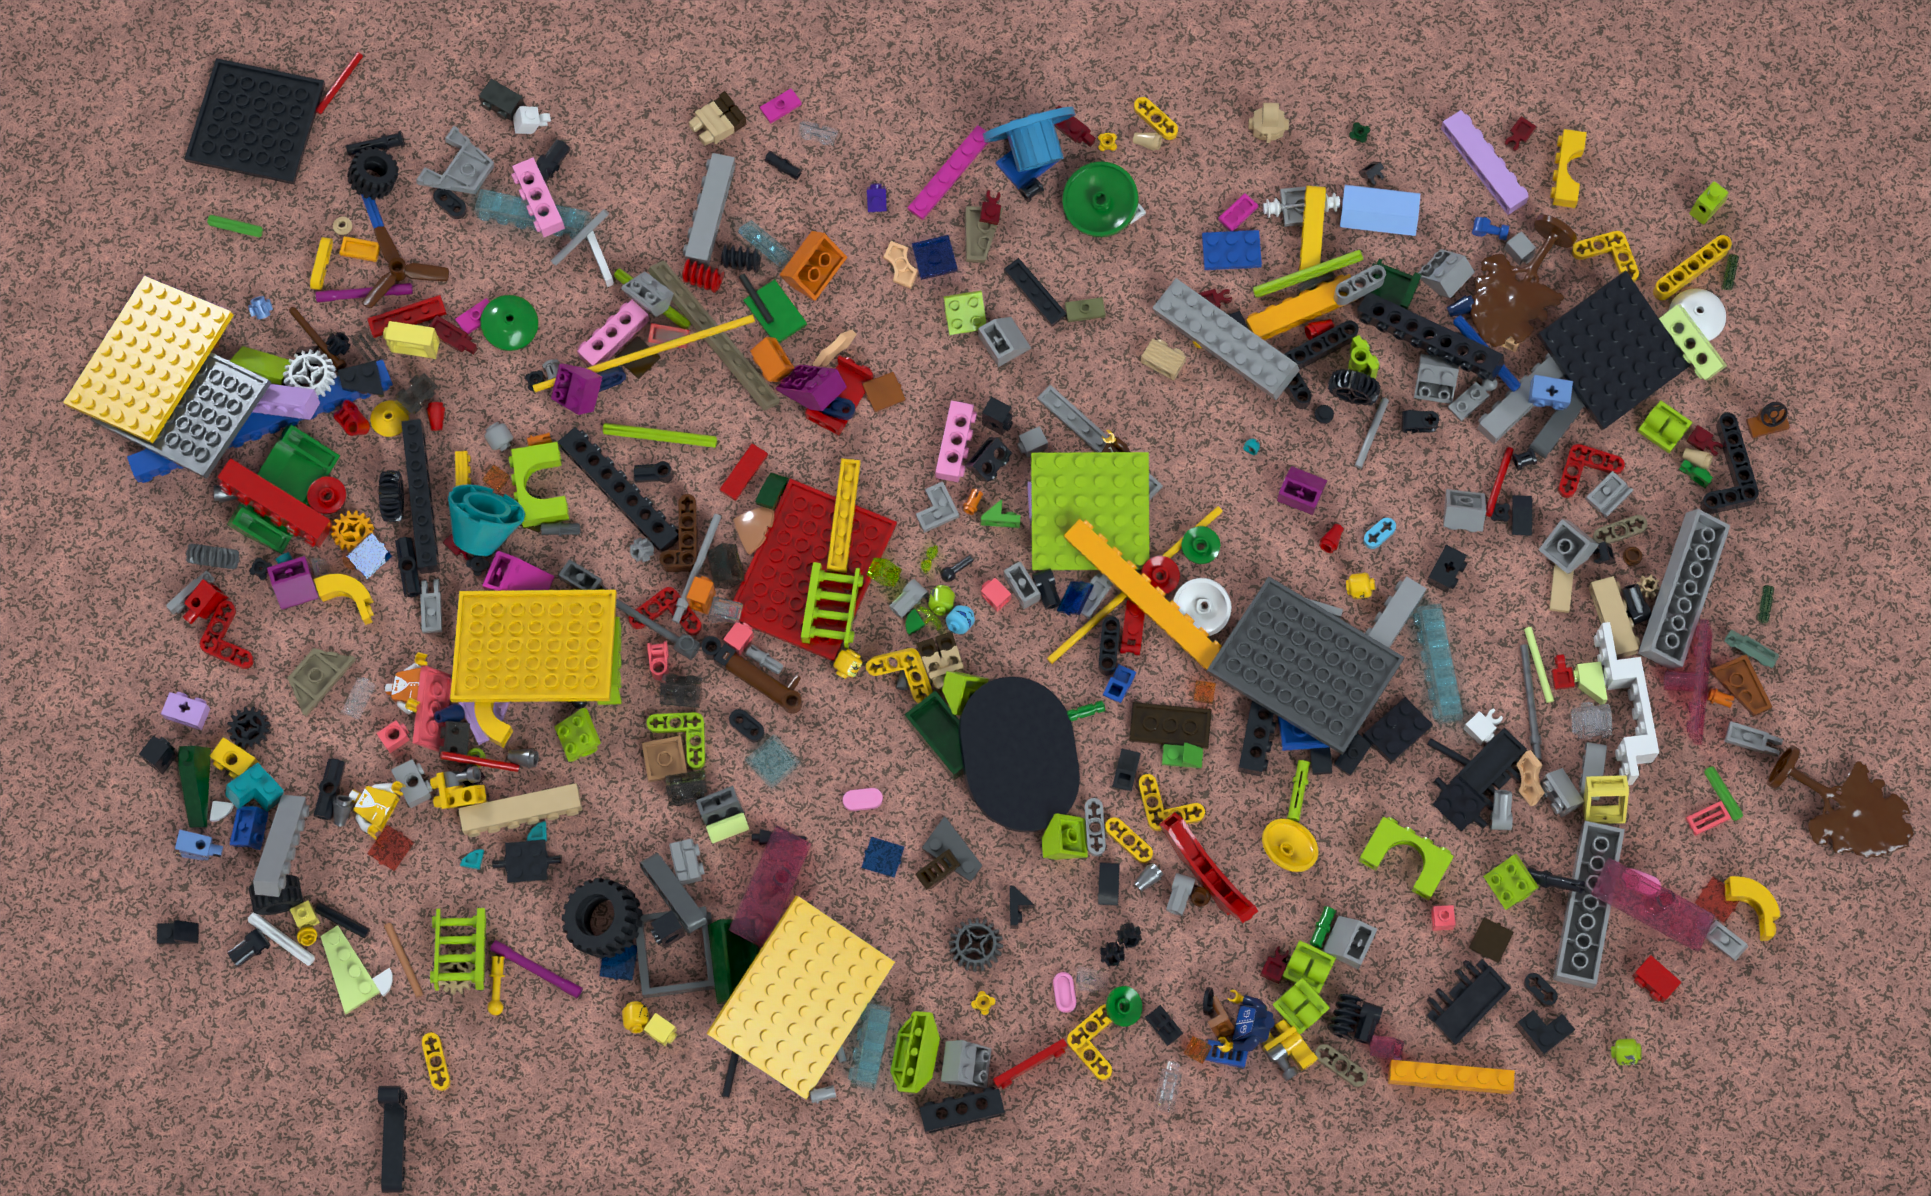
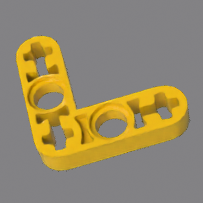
[1572,231,1639,282]
[866,648,933,703]
[1139,774,1205,831]
[1067,1004,1112,1081]

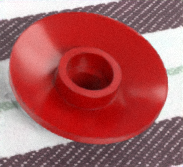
[307,477,346,514]
[1141,556,1180,594]

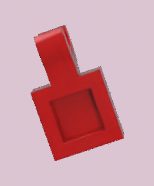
[1551,654,1575,690]

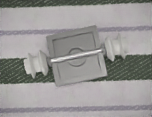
[1263,185,1340,227]

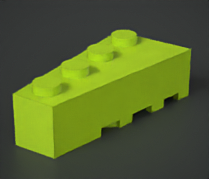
[597,617,622,705]

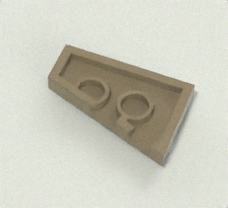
[965,206,1003,263]

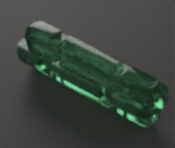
[1722,254,1739,291]
[1758,585,1774,623]

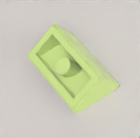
[706,813,749,843]

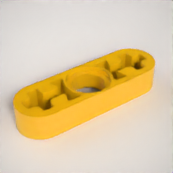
[1134,97,1178,140]
[310,237,333,290]
[1105,817,1153,864]
[422,1032,451,1091]

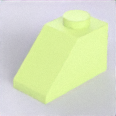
[1573,662,1607,705]

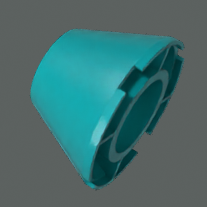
[448,485,525,556]

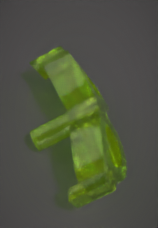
[921,545,938,574]
[917,606,942,631]

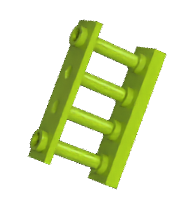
[801,562,864,649]
[430,908,486,991]

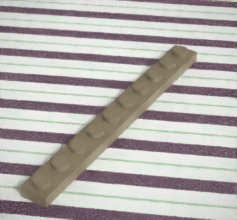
[648,261,780,411]

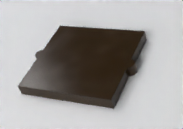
[615,336,661,379]
[1469,917,1514,963]

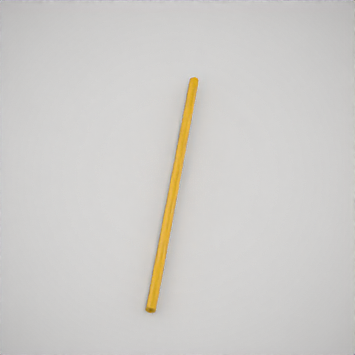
[533,314,755,392]
[1047,506,1223,664]

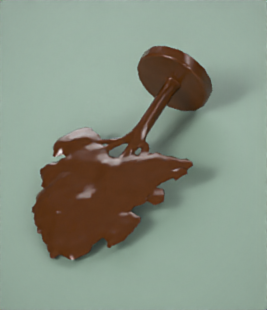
[1471,214,1577,347]
[1767,745,1914,858]

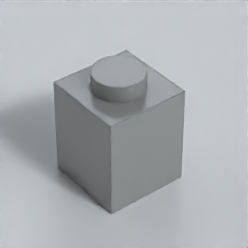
[1505,231,1536,265]
[1017,426,1048,458]

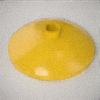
[1262,819,1318,872]

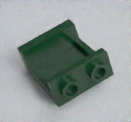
[1363,258,1422,310]

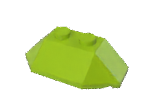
[890,1011,940,1093]

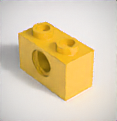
[210,737,259,779]

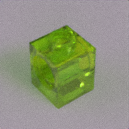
[867,558,902,587]

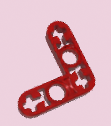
[1558,444,1625,498]
[629,587,702,635]
[199,601,254,669]

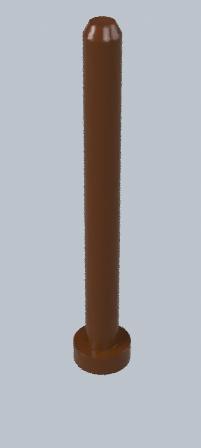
[289,307,347,372]

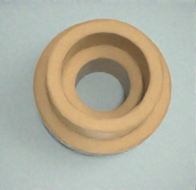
[333,217,352,235]

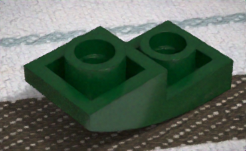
[755,473,789,510]

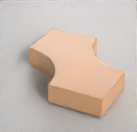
[883,241,918,289]
[813,330,857,367]
[1517,750,1545,806]

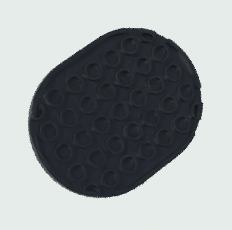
[958,677,1080,832]

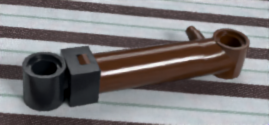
[701,636,802,714]

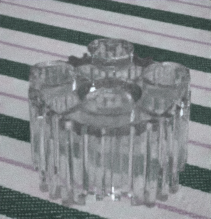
[1571,702,1612,740]

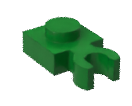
[1679,460,1713,489]

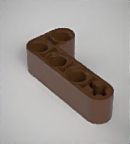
[659,494,698,572]

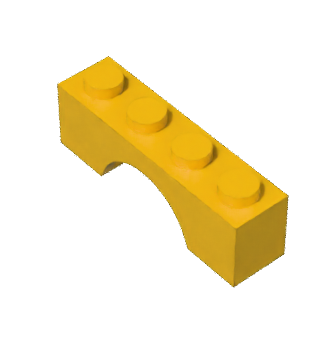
[1550,129,1587,208]

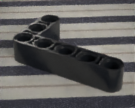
[1284,320,1359,409]
[1700,412,1759,514]
[378,1085,408,1193]

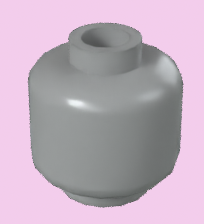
[484,422,513,452]

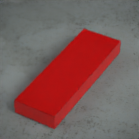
[719,444,768,501]

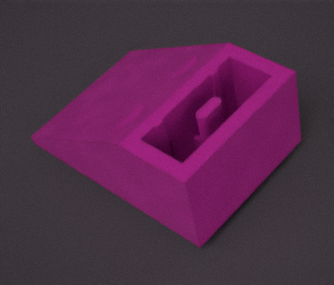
[775,365,847,411]

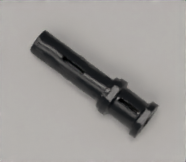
[346,130,405,156]
[1527,867,1585,893]

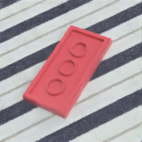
[412,666,452,752]

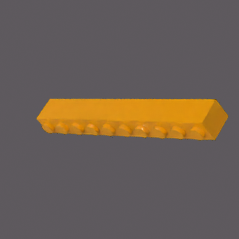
[1064,519,1222,671]

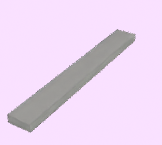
[1037,385,1163,501]

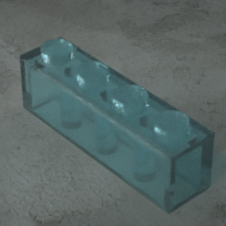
[848,1003,892,1090]

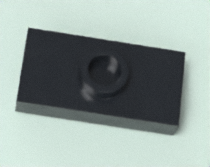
[1334,733,1372,776]

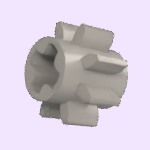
[630,537,654,562]

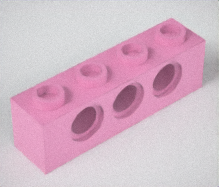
[511,158,565,237]
[577,300,650,367]
[935,401,977,482]

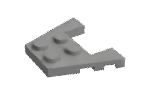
[416,126,494,194]

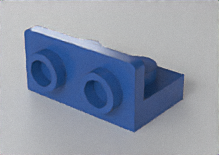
[230,806,268,850]

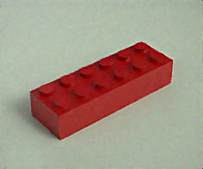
[217,458,332,548]

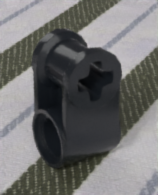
[1402,410,1439,433]

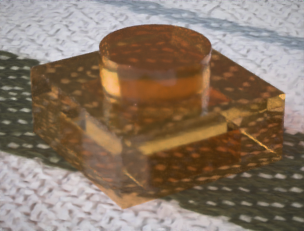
[482,465,510,492]
[1193,680,1216,704]
[1183,1036,1212,1064]

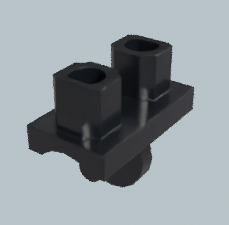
[1144,1005,1183,1047]

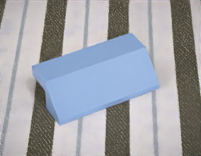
[1340,185,1420,236]

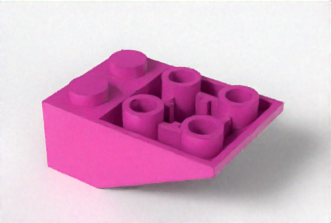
[482,551,554,591]

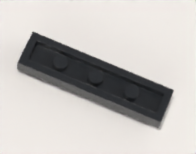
[1004,258,1067,327]

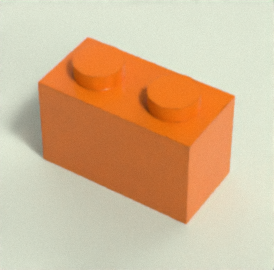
[750,337,795,382]
[686,576,716,615]

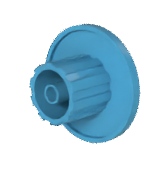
[982,107,1076,172]

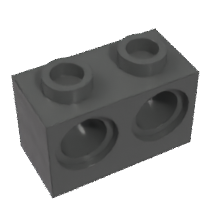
[696,786,744,826]

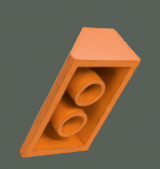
[779,231,847,301]

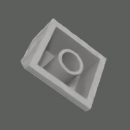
[1443,489,1486,532]
[1539,519,1599,574]

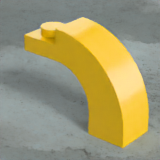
[313,574,374,625]
[474,702,513,748]
[1724,876,1781,941]

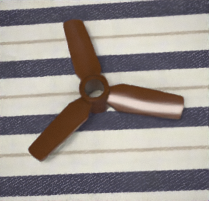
[362,226,449,308]

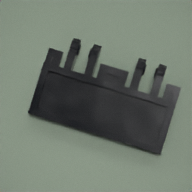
[1449,728,1527,811]
[1426,959,1511,1045]

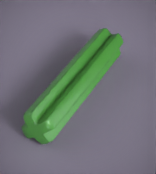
[207,215,263,237]
[1704,766,1743,821]

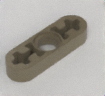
[1592,515,1647,544]
[1315,1044,1368,1088]

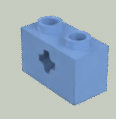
[1528,375,1573,410]

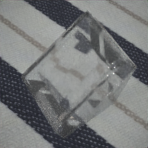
[311,558,331,577]

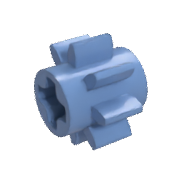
[248,296,273,319]

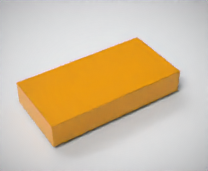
[339,236,380,262]

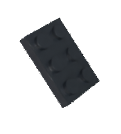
[1363,697,1433,764]

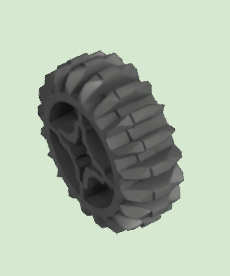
[186,544,240,569]
[949,917,1003,972]

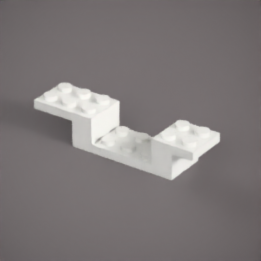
[1594,622,1659,785]

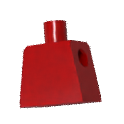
[183,579,229,624]

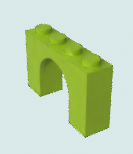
[509,442,570,527]
[1359,817,1454,901]

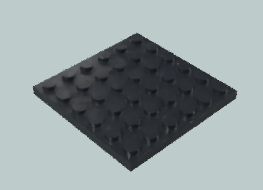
[184,58,325,185]
[1536,270,1691,430]

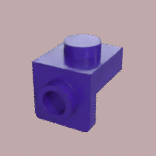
[867,183,887,212]

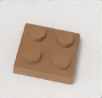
[642,736,688,783]

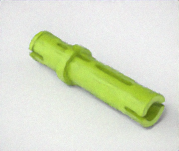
[1287,760,1310,821]

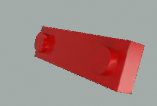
[367,295,447,338]
[993,1038,1068,1089]

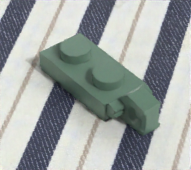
[1724,629,1779,668]

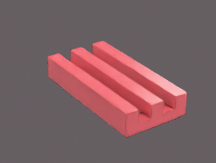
[1685,801,1731,836]

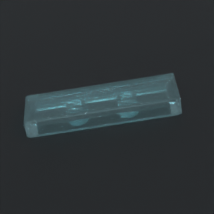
[738,220,793,267]

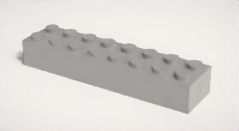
[1153,278,1300,400]
[1638,509,1730,670]
[1553,821,1625,989]

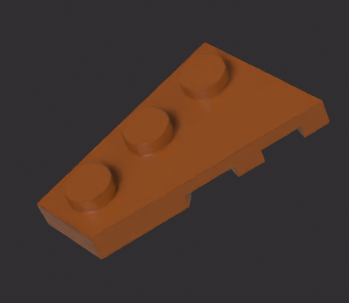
[1710,654,1773,717]

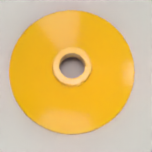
[370,400,409,437]

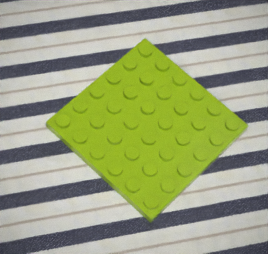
[1031,452,1149,570]

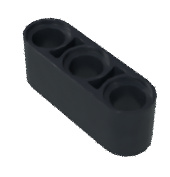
[1098,616,1120,676]

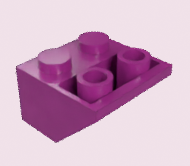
[551,363,602,415]
[1277,466,1328,515]
[267,556,319,610]

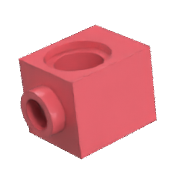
[981,578,1011,612]
[723,621,754,655]
[376,720,410,753]
[1431,905,1455,931]

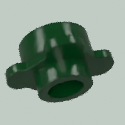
[1349,122,1371,143]

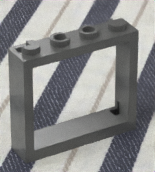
[636,906,715,999]

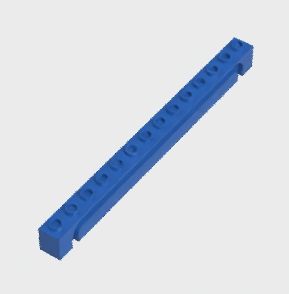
[127,359,393,483]

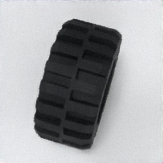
[562,878,643,958]

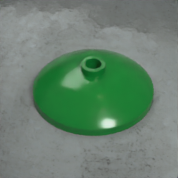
[481,295,539,351]

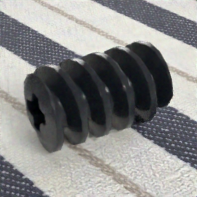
[721,244,762,273]
[1328,994,1364,1040]

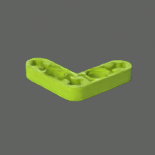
[646,712,705,770]

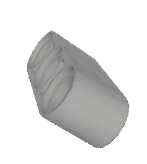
[1334,265,1386,305]
[1579,742,1607,801]

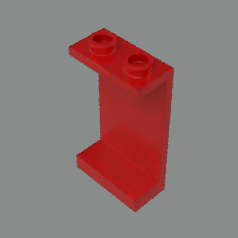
[805,355,873,436]

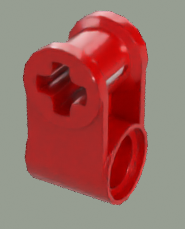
[333,400,370,436]

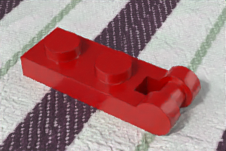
[1120,600,1145,656]

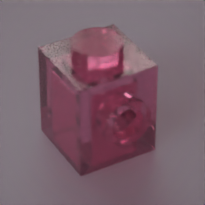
[1370,1035,1404,1061]

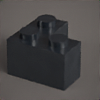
[1515,1010,1575,1058]

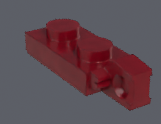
[1054,106,1096,147]
[428,315,478,355]

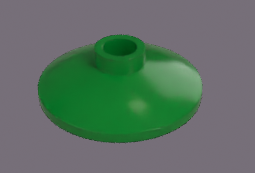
[1181,526,1221,564]
[1106,986,1142,1027]

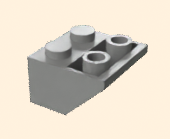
[1418,249,1475,298]
[621,271,674,317]
[978,317,1031,367]
[1414,354,1459,404]
[1540,768,1584,818]
[1323,916,1377,970]
[941,1040,992,1089]

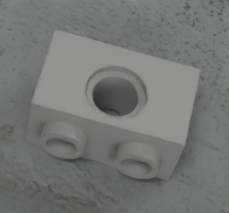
[391,759,433,808]

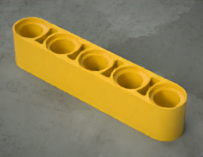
[1299,185,1326,279]
[1653,235,1732,300]

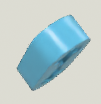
[1363,518,1396,549]

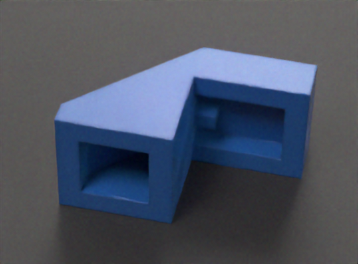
[1103,664,1136,703]

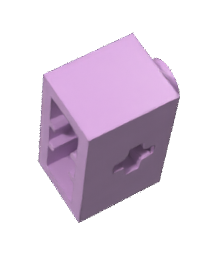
[161,692,210,730]

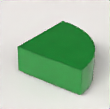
[906,608,925,636]

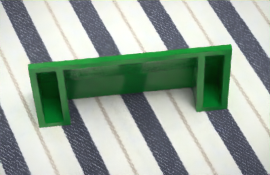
[227,425,340,554]

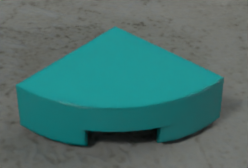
[527,821,547,842]
[460,849,484,870]

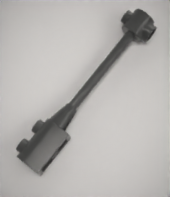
[558,559,701,660]

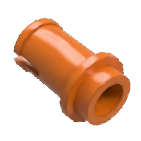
[527,432,552,446]
[963,489,983,515]
[1707,688,1734,708]

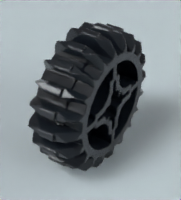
[1328,369,1381,406]
[378,470,404,522]

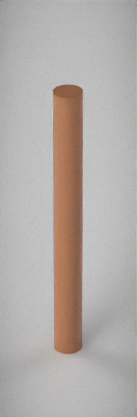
[384,923,424,998]

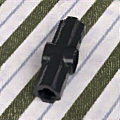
[525,139,571,184]
[395,537,421,598]
[313,758,346,820]

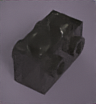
[394,373,438,415]
[707,543,745,589]
[660,673,703,708]
[438,721,470,766]
[665,770,709,806]

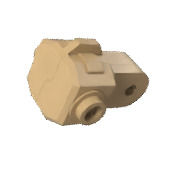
[1248,103,1289,143]

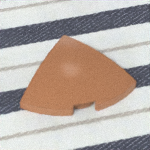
[733,507,774,555]

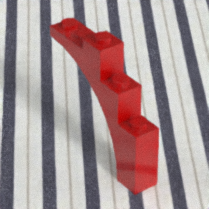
[1159,812,1259,923]

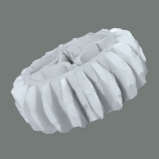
[283,349,336,398]

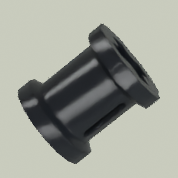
[1019,177,1044,202]
[1512,448,1537,471]

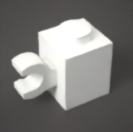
[513,106,551,134]
[1464,709,1503,746]

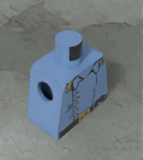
[175,830,223,861]

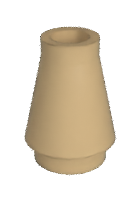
[1133,132,1162,151]
[1682,448,1713,470]

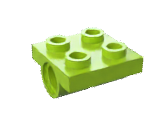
[943,291,986,335]
[1348,335,1379,379]
[1637,400,1693,454]
[554,708,601,762]
[1483,854,1539,910]
[1282,940,1336,994]
[1272,977,1330,1034]

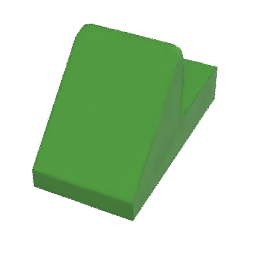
[981,500,1021,528]
[1162,742,1203,768]

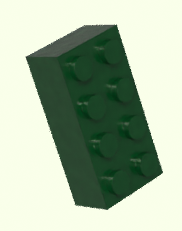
[904,691,964,780]
[707,919,758,1004]

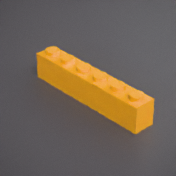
[1246,274,1359,341]
[1388,1060,1515,1094]

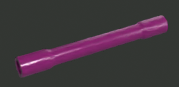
[316,283,413,303]
[490,940,583,999]

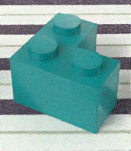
[225,763,284,812]

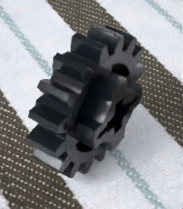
[227,706,271,750]

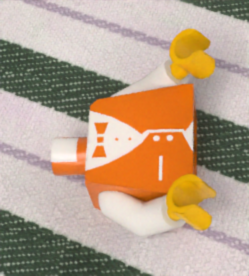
[385,652,428,714]

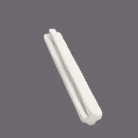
[248,912,315,966]

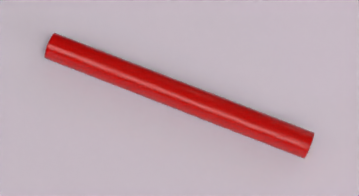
[316,52,363,115]
[1486,447,1514,517]
[440,751,519,772]

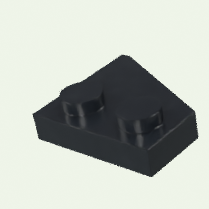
[338,360,385,397]

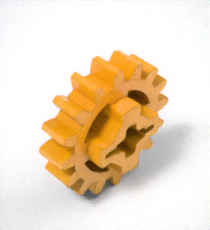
[331,510,374,553]

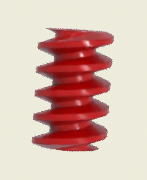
[682,258,724,293]

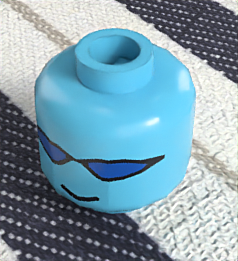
[946,605,975,635]

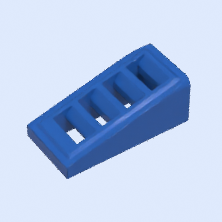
[1204,1040,1248,1069]

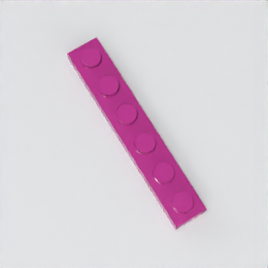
[908,125,989,220]

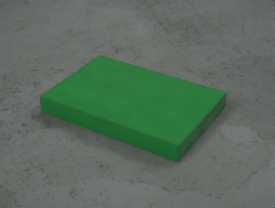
[743,279,807,343]

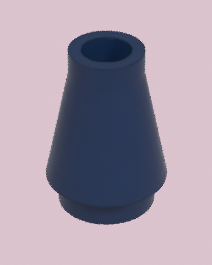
[1446,295,1474,318]
[434,704,465,723]

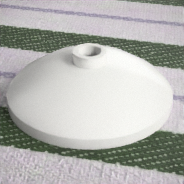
[1668,289,1726,343]
[1173,578,1232,636]

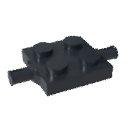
[1433,775,1488,832]
[492,840,561,883]

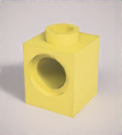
[290,901,320,930]
[644,1013,677,1046]

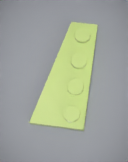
[321,925,380,1014]

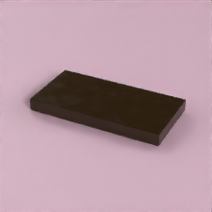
[1129,702,1212,749]

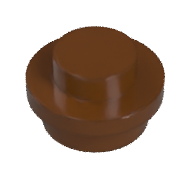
[1622,547,1643,566]
[1191,887,1211,907]

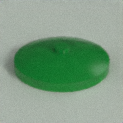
[1062,162,1139,237]

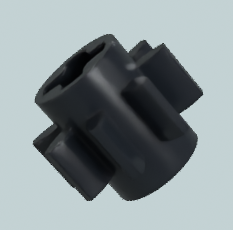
[325,332,351,356]
[1116,923,1142,948]
[1100,942,1125,967]

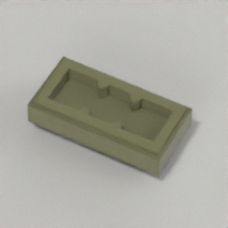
[1065,297,1106,322]

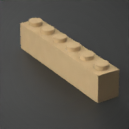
[458,783,583,837]

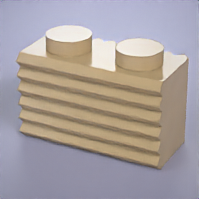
[1141,339,1186,380]

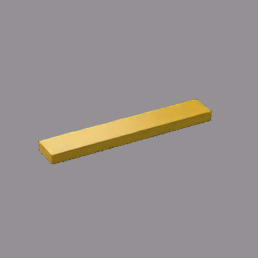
[827,458,861,573]

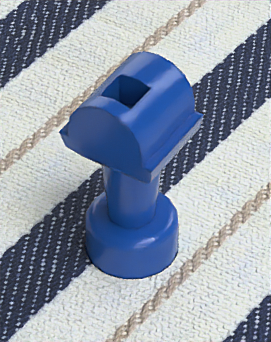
[1472,217,1509,241]

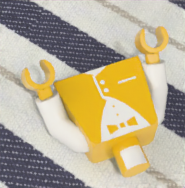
[349,781,406,840]

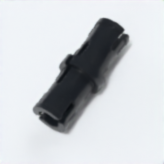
[764,151,802,180]

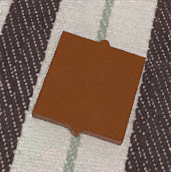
[862,372,906,413]

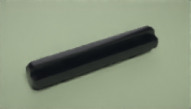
[314,902,370,938]

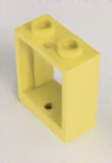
[383,321,440,359]
[1583,775,1629,824]

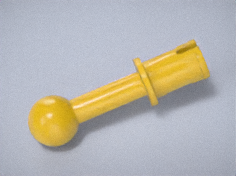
[487,956,505,1015]

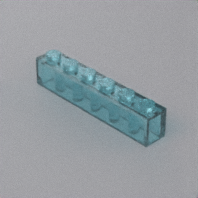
[474,189,592,240]
[1413,603,1463,724]

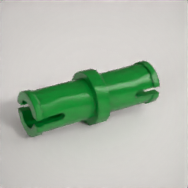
[1309,906,1336,948]

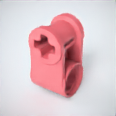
[647,641,669,681]

